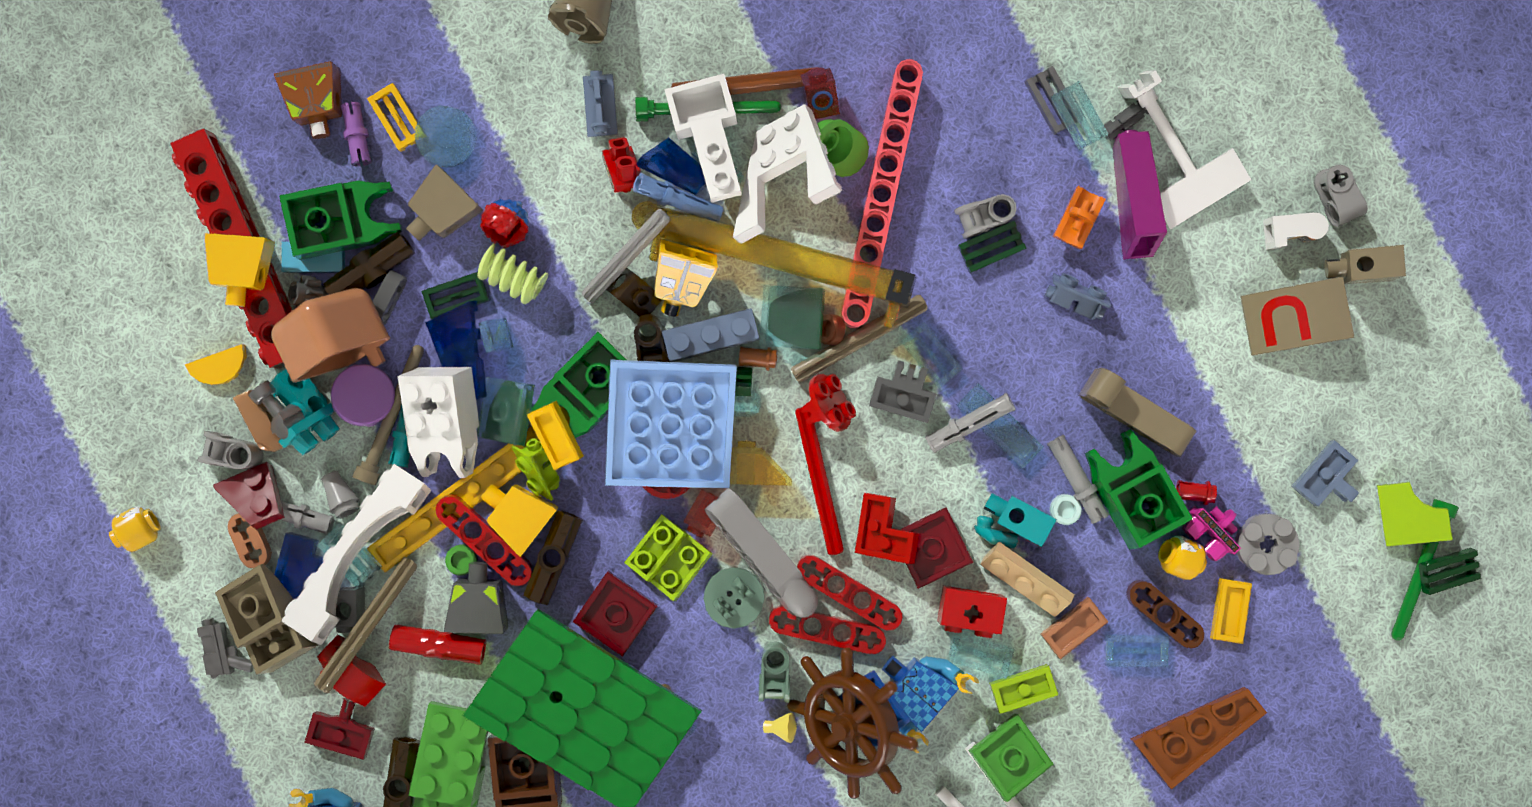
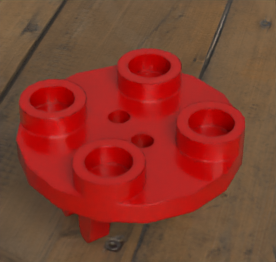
[800,374,856,432]

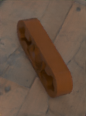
[1126,580,1204,648]

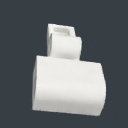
[664,74,741,203]

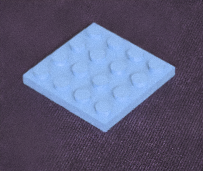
[605,360,737,488]

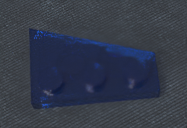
[425,300,487,401]

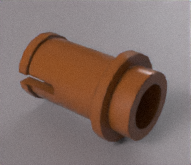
[739,346,777,371]

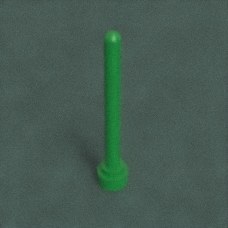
[635,97,782,122]
[1391,499,1459,641]

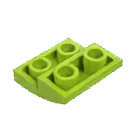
[624,514,713,601]

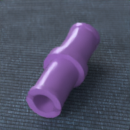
[341,102,371,167]

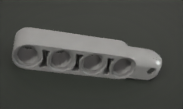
[705,488,818,618]

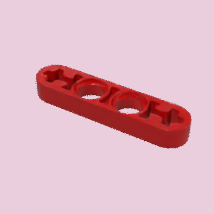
[435,494,533,586]
[796,554,903,631]
[769,605,886,654]

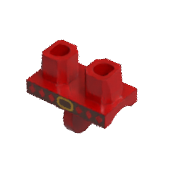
[602,137,641,193]

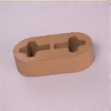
[228,514,272,568]

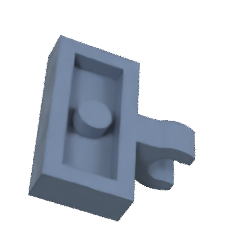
[1291,440,1359,507]

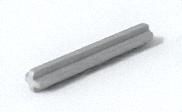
[582,209,670,303]

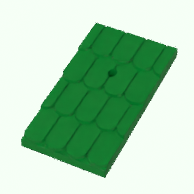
[462,609,702,807]

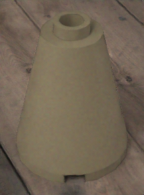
[548,0,612,44]

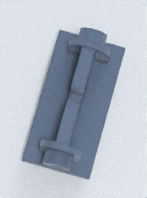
[583,71,618,137]
[1044,273,1111,320]

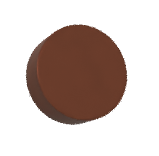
[821,314,845,345]

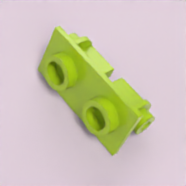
[512,438,560,501]

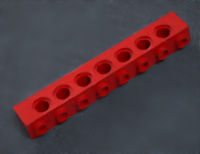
[170,128,293,369]

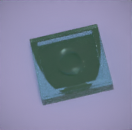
[759,285,825,350]
[477,377,535,446]

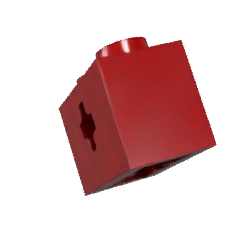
[937,585,1007,638]

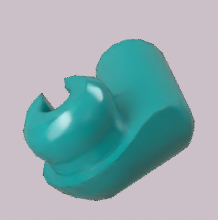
[974,515,1018,549]

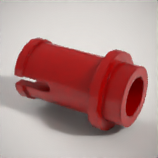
[1176,480,1217,505]

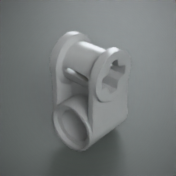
[1314,165,1368,227]
[954,194,1016,239]
[197,431,263,469]

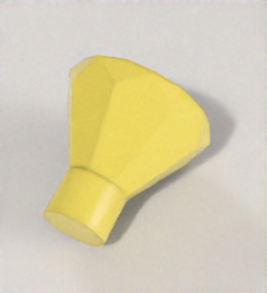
[763,713,797,743]

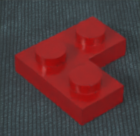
[855,493,919,564]

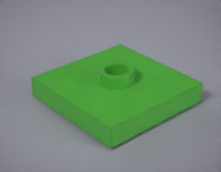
[968,714,1054,802]

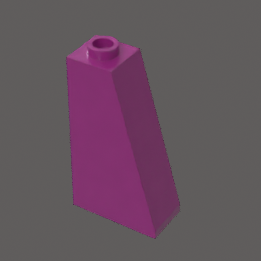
[1112,130,1167,260]

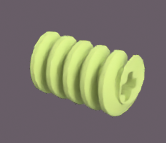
[477,244,549,304]

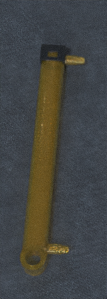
[632,201,917,328]

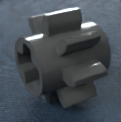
[288,275,327,309]

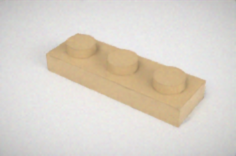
[980,542,1075,617]

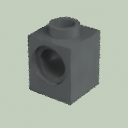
[334,587,365,633]

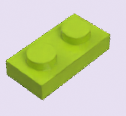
[989,664,1058,714]

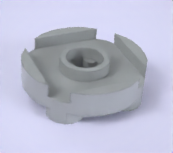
[1235,513,1299,575]

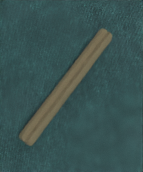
[791,295,928,383]
[314,557,417,693]

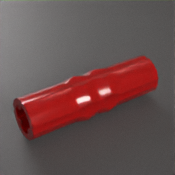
[389,624,487,665]

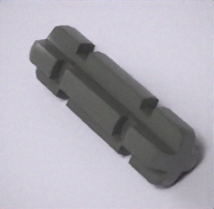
[1101,100,1149,141]

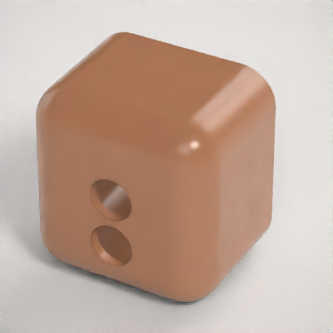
[271,288,390,382]

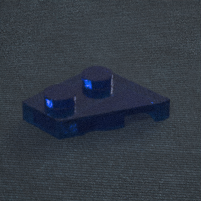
[636,137,707,195]

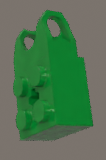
[279,181,403,260]
[528,332,627,438]
[1085,429,1193,550]

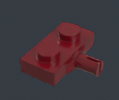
[304,698,375,760]

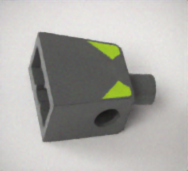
[444,562,508,634]

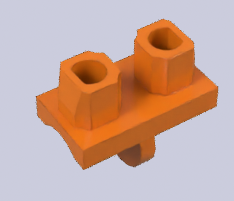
[1053,186,1106,249]

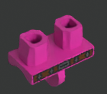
[1181,506,1241,561]

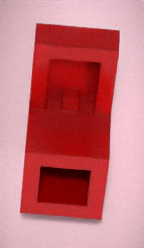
[317,634,386,707]

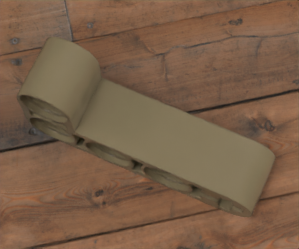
[1079,368,1196,457]

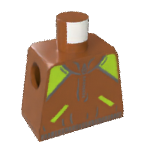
[274,61,342,139]

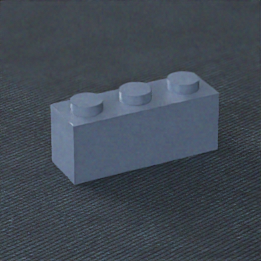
[662,308,760,362]

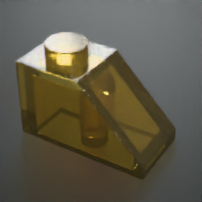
[730,441,792,486]

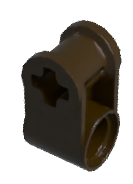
[634,314,670,362]

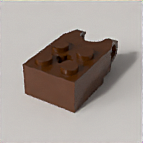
[488,734,563,807]

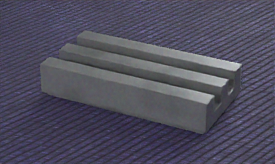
[1024,66,1082,135]

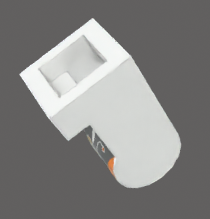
[1263,213,1329,250]

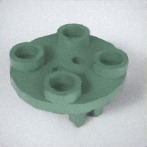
[704,566,765,629]

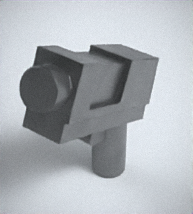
[197,618,254,679]

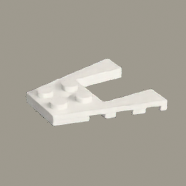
[733,104,842,244]

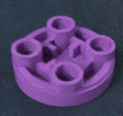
[331,364,395,427]

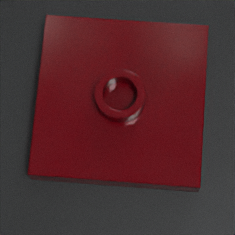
[899,507,974,589]
[573,570,658,657]

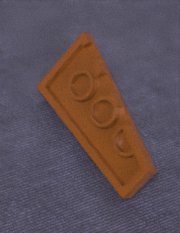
[1130,687,1267,789]

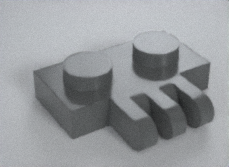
[869,360,937,423]

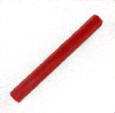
[795,407,844,555]

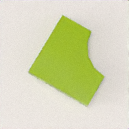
[1377,482,1453,546]

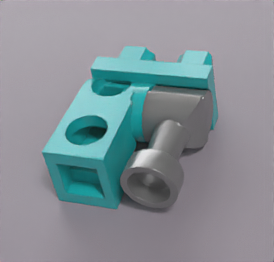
[248,369,340,456]

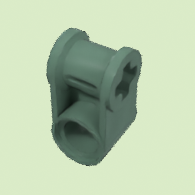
[758,641,790,703]

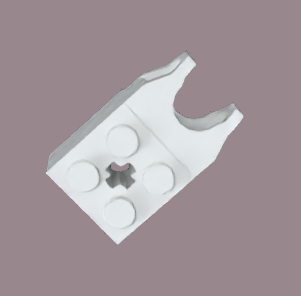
[398,367,479,478]

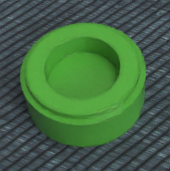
[445,544,477,575]

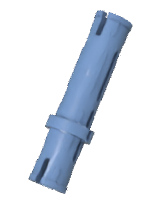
[633,173,723,224]

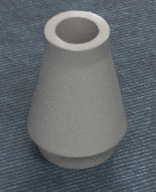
[321,471,360,519]

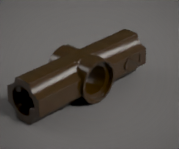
[323,231,415,294]
[523,510,583,605]
[383,737,420,807]

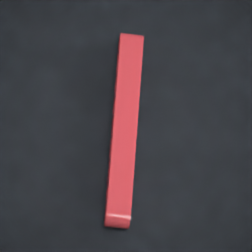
[841,59,923,328]

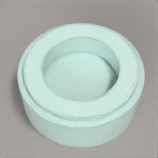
[1049,494,1082,525]

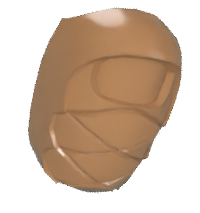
[233,390,283,452]

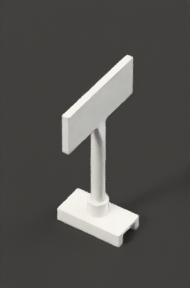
[1118,70,1251,229]

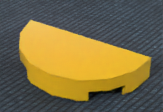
[185,344,247,385]

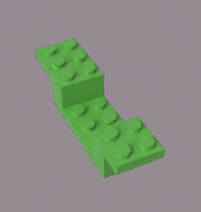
[409,701,488,807]

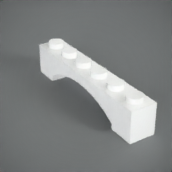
[282,464,431,645]

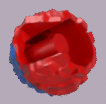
[480,199,529,249]

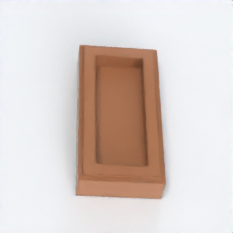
[1040,597,1108,659]

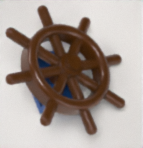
[787,648,918,799]

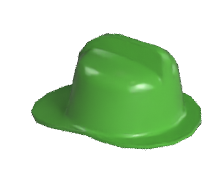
[817,119,869,177]

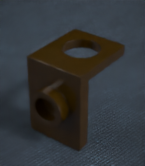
[606,268,663,317]

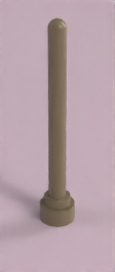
[352,345,424,485]

